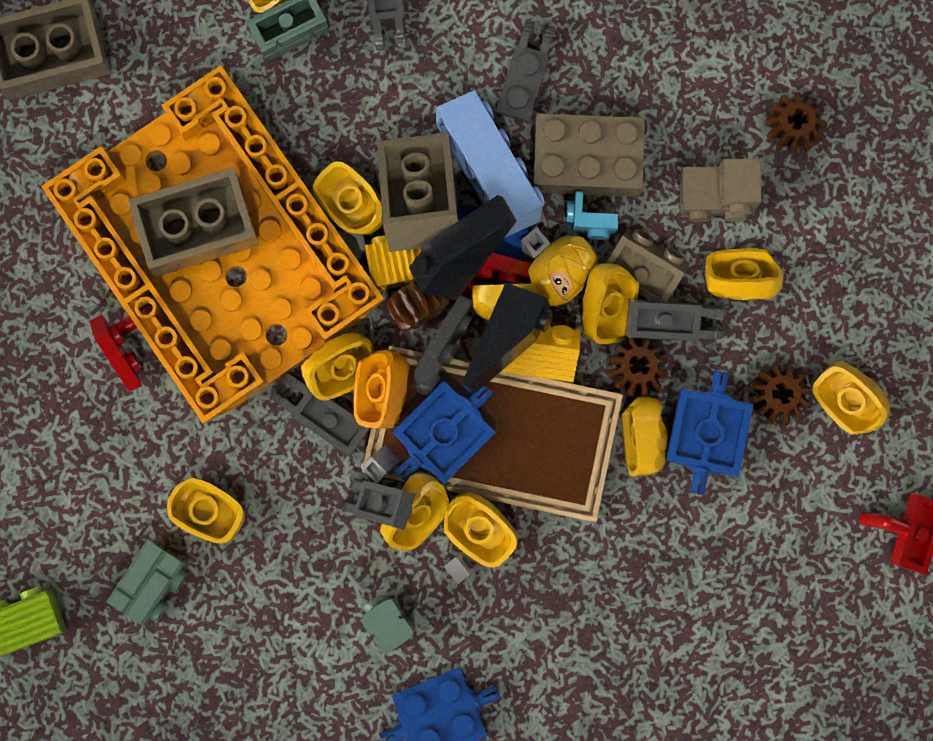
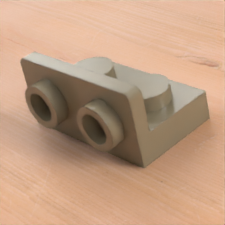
[607,229,689,301]

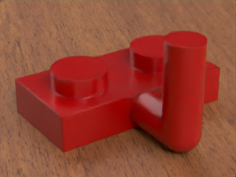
[461,253,532,300]
[89,314,142,392]
[859,493,933,575]

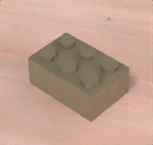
[0,0,112,101]
[533,113,645,197]
[377,132,459,252]
[128,168,259,277]

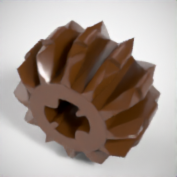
[764,92,827,154]
[386,281,450,331]
[608,337,669,397]
[749,364,812,426]

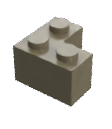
[679,159,762,222]

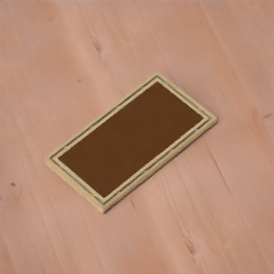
[361,346,623,523]

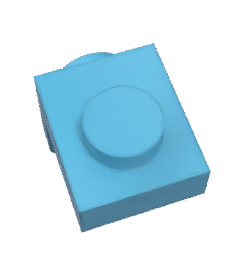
[566,191,618,240]

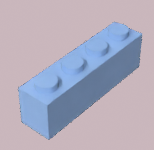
[436,90,545,238]

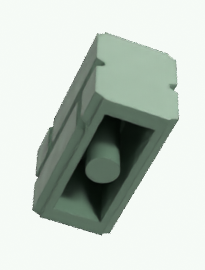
[246,0,329,63]
[106,539,188,626]
[360,595,416,654]

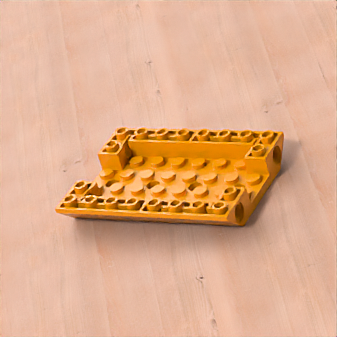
[41,65,385,424]

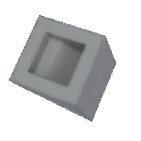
[520,226,550,261]
[362,444,401,484]
[444,552,482,584]

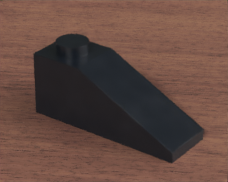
[409,195,517,301]
[461,282,553,394]

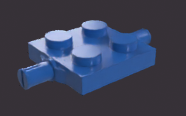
[665,370,753,496]
[392,381,496,485]
[379,667,500,741]

